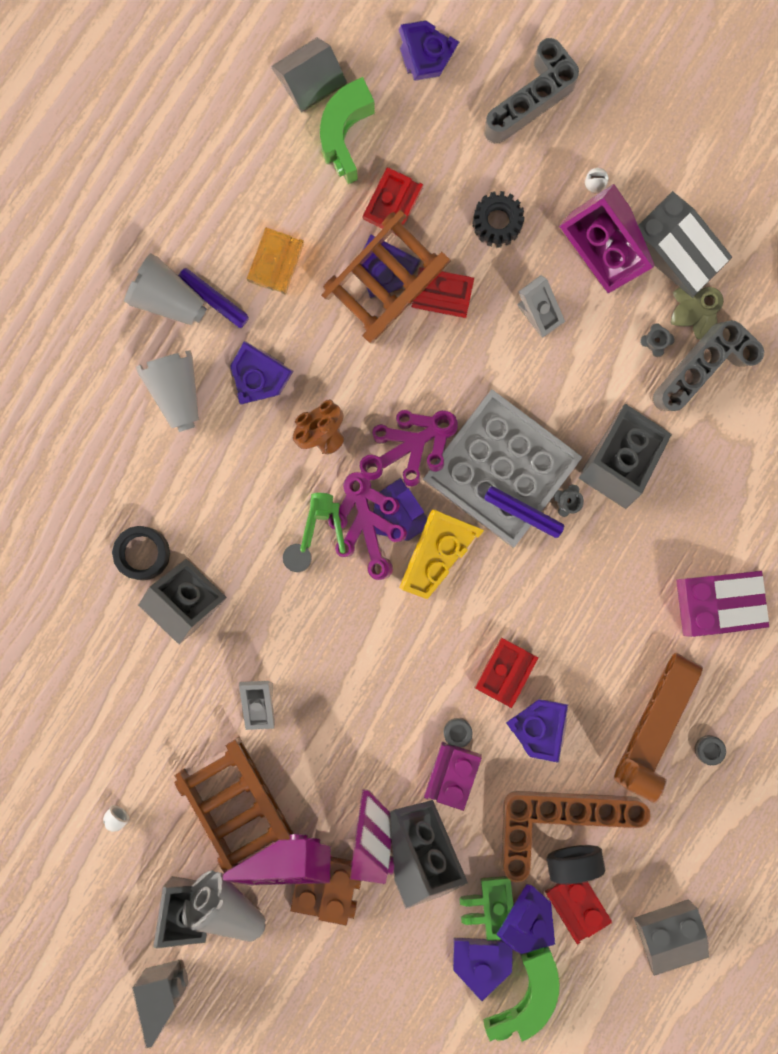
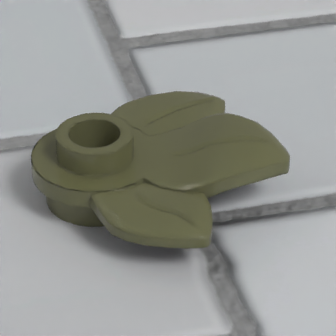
[671,287,724,340]

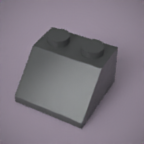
[138,559,227,645]
[634,899,709,976]
[132,960,188,1049]

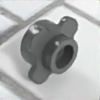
[640,323,674,357]
[554,484,584,517]

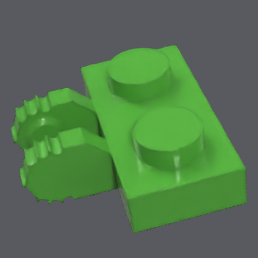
[459,876,513,941]

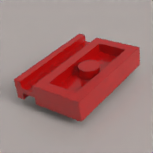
[362,167,423,236]
[411,267,474,318]
[474,637,539,708]
[545,882,613,945]

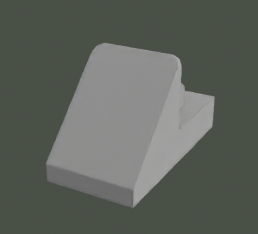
[518,275,565,337]
[239,681,275,730]

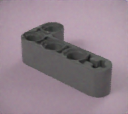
[484,38,579,143]
[653,320,764,411]

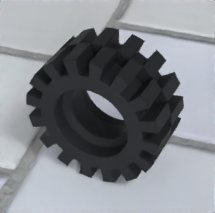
[473,191,525,248]

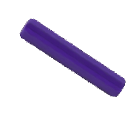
[178,268,249,328]
[484,486,565,538]

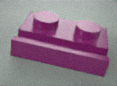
[424,742,482,811]

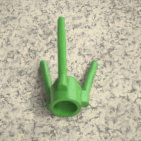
[300,493,345,553]

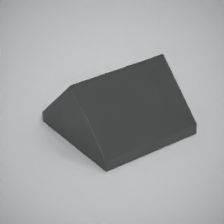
[271,37,347,113]
[153,876,207,949]

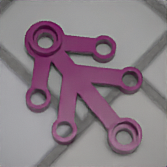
[359,410,458,487]
[328,472,407,580]

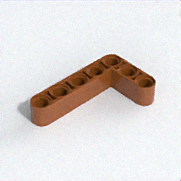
[614,653,703,803]
[501,791,651,882]

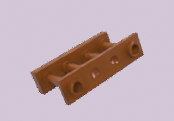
[321,210,451,344]
[174,737,294,873]

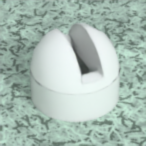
[585,167,608,193]
[103,805,130,832]

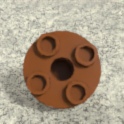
[293,399,344,454]

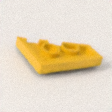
[399,509,484,599]

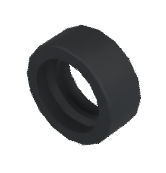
[112,526,170,580]
[546,845,606,884]

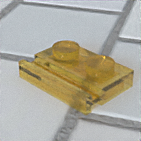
[247,227,304,295]

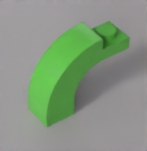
[320,77,375,184]
[483,946,559,1042]

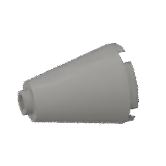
[124,253,207,325]
[136,350,199,432]
[182,870,265,942]

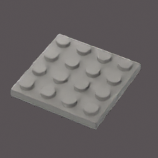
[423,389,582,548]

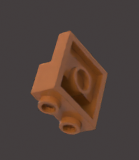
[290,856,361,926]

